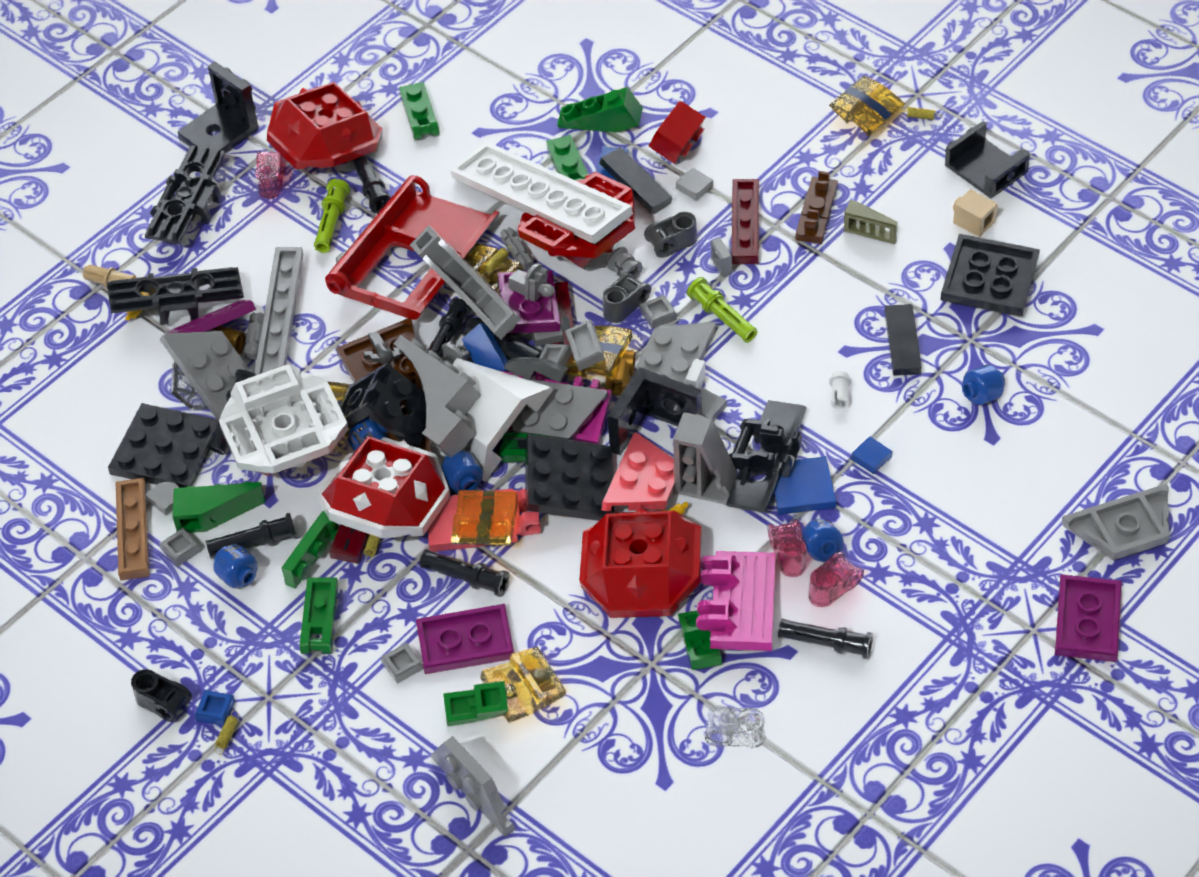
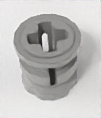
[606,247,643,279]

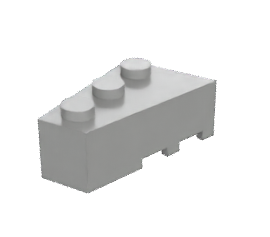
[673,412,738,505]

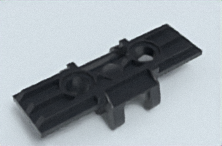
[144,145,226,244]
[107,267,244,325]
[726,400,807,513]

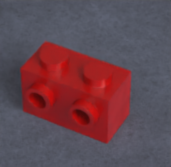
[648,100,706,164]

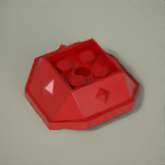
[266,82,383,169]
[517,172,635,269]
[579,509,702,618]

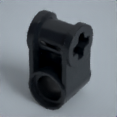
[131,669,192,722]

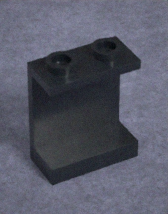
[945,121,1030,199]

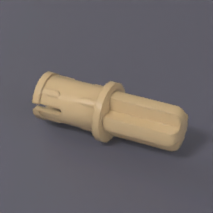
[83,264,137,288]

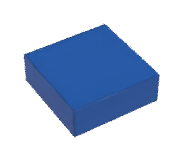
[851,436,892,474]
[195,690,235,726]

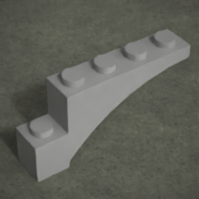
[410,225,520,339]
[393,335,481,457]

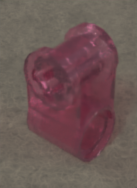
[255,151,286,199]
[767,519,806,577]
[808,551,864,607]

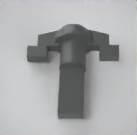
[364,332,402,364]

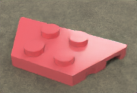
[601,432,675,511]

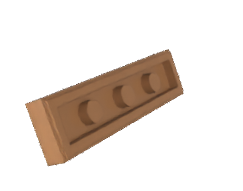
[115,478,150,581]

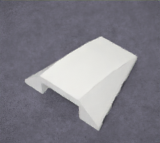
[452,358,554,482]

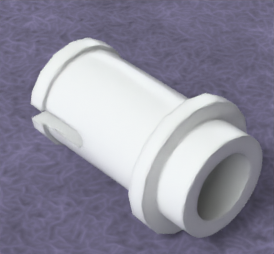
[829,371,851,409]

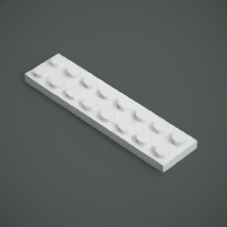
[449,142,633,244]

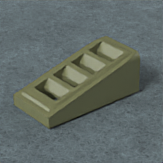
[844,200,898,244]

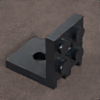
[177,61,259,153]
[339,363,426,448]
[608,367,702,455]

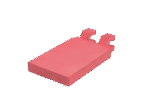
[428,488,541,552]

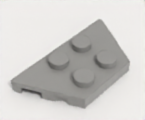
[635,322,716,384]
[160,331,251,420]
[512,378,608,440]
[1062,483,1169,560]
[431,736,515,837]

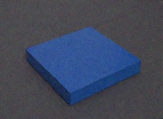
[774,456,836,515]

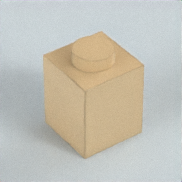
[953,189,997,237]

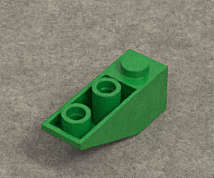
[557,86,643,133]
[172,482,265,533]

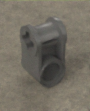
[644,211,698,258]
[603,272,652,323]

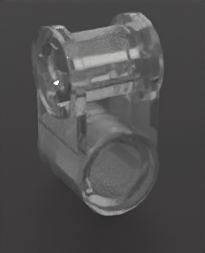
[705,705,766,748]

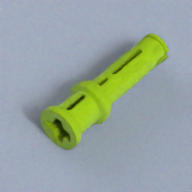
[313,179,350,253]
[687,277,758,343]

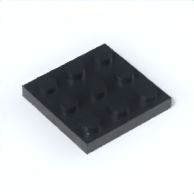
[940,234,1040,316]
[108,403,219,488]
[525,434,614,521]

